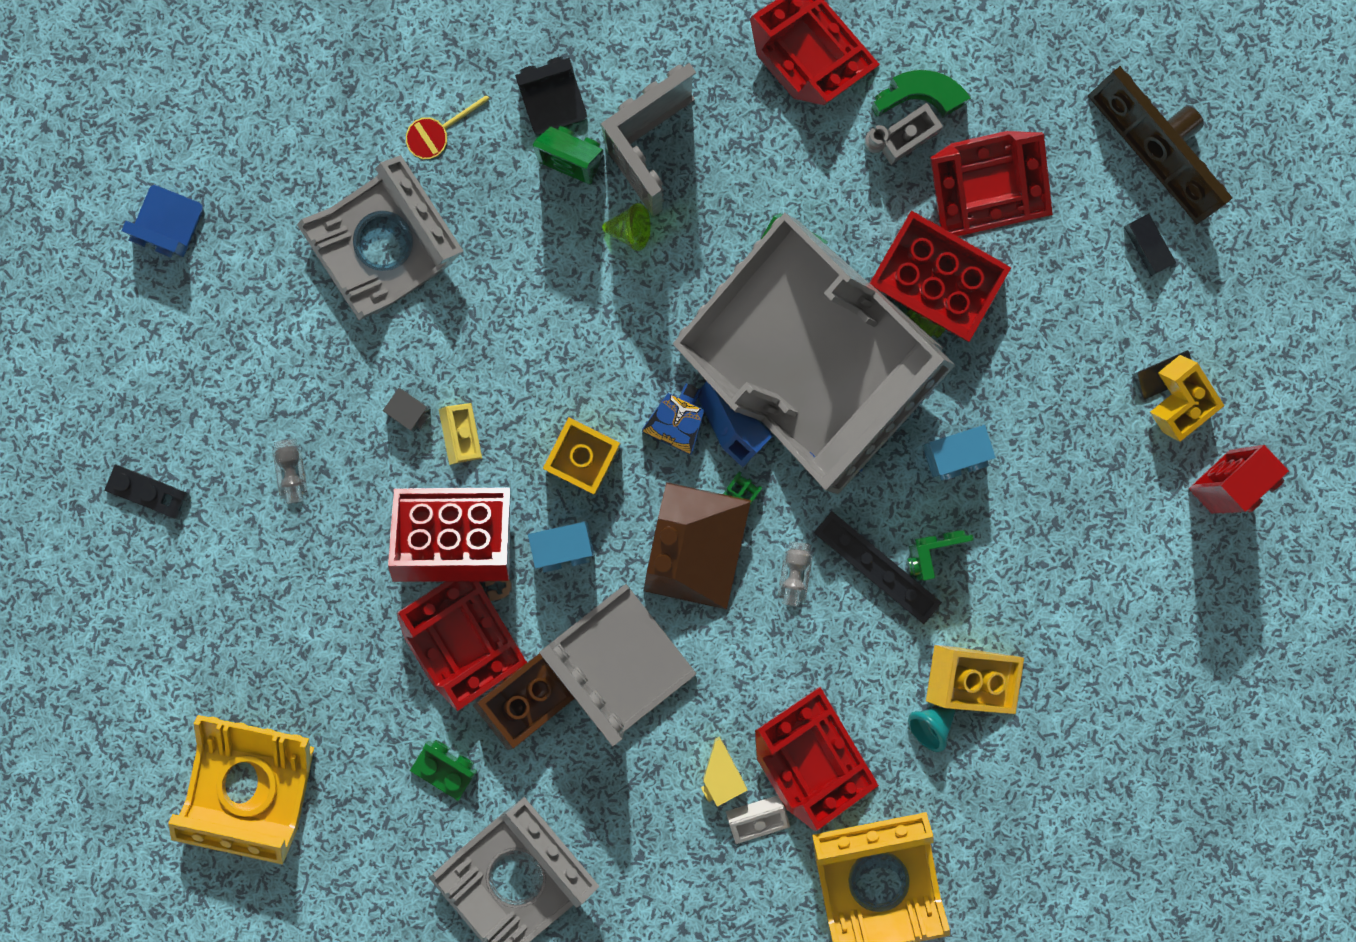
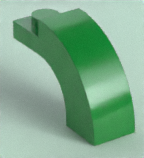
[871,70,971,118]

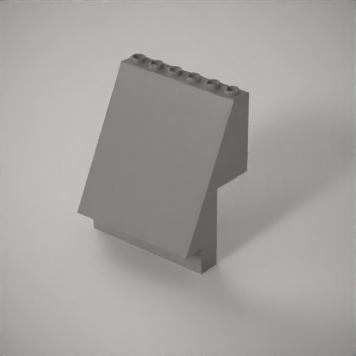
[673,212,955,494]

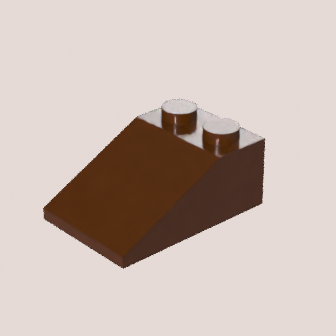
[473,653,575,750]

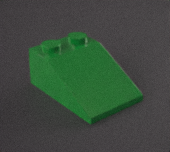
[533,126,604,185]

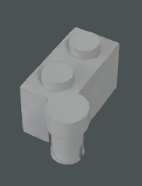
[865,103,943,165]

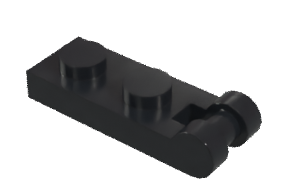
[104,464,190,520]

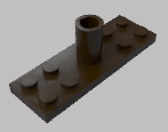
[1088,66,1233,225]

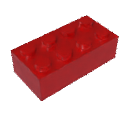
[1188,445,1289,514]

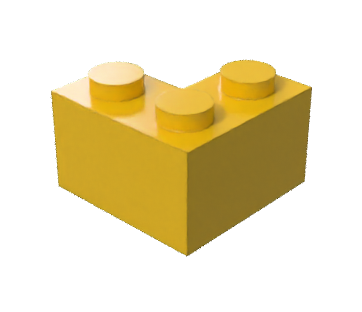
[1150,355,1225,442]

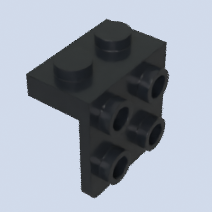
[515,57,587,135]

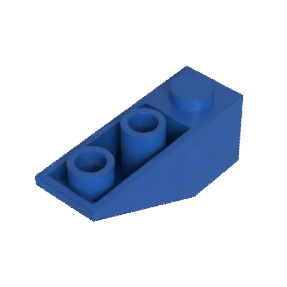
[698,381,773,467]

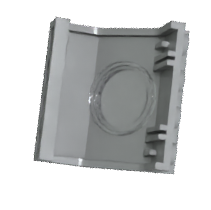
[429,797,600,942]

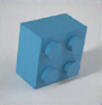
[922,425,996,481]
[528,522,595,573]

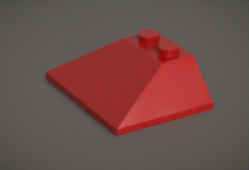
[750,0,880,105]
[930,131,1053,236]
[397,581,527,711]
[755,687,879,831]

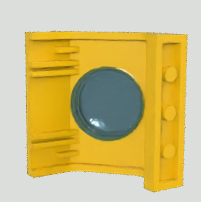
[812,812,950,942]

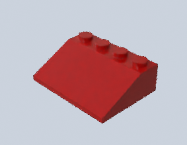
[870,210,1012,343]
[388,488,510,582]

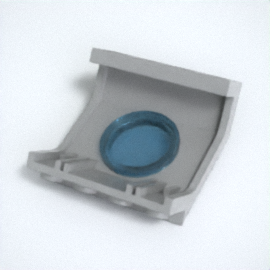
[297,155,463,320]

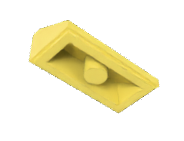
[439,403,482,465]

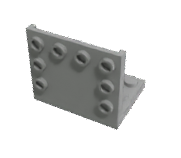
[601,63,696,217]
[539,584,697,746]

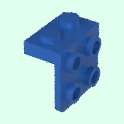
[121,185,204,258]

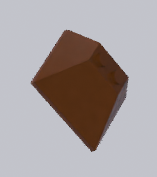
[643,482,751,610]

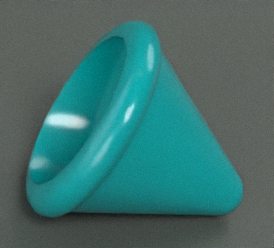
[908,707,955,752]

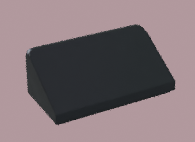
[1124,214,1176,276]
[1132,350,1192,400]

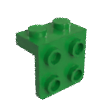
[907,530,974,581]

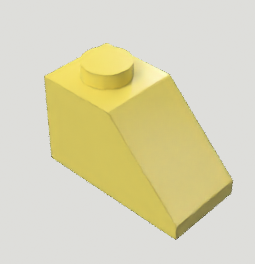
[701,736,748,807]

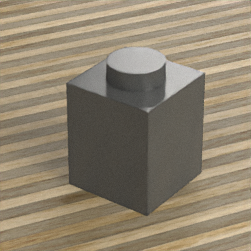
[382,388,430,432]

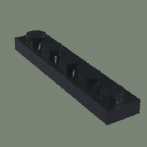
[813,511,942,624]

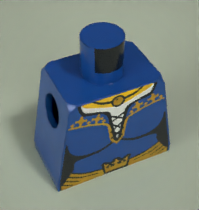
[642,383,704,455]

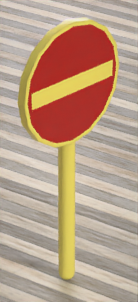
[406,96,489,159]

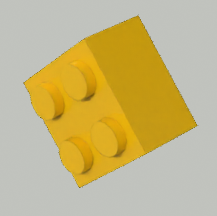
[543,417,621,495]

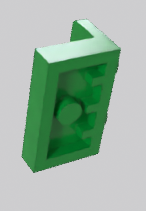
[410,740,477,801]

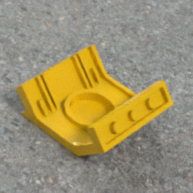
[168,715,314,865]

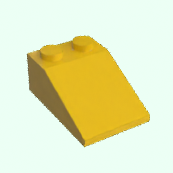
[926,645,1024,714]

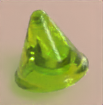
[602,203,651,251]

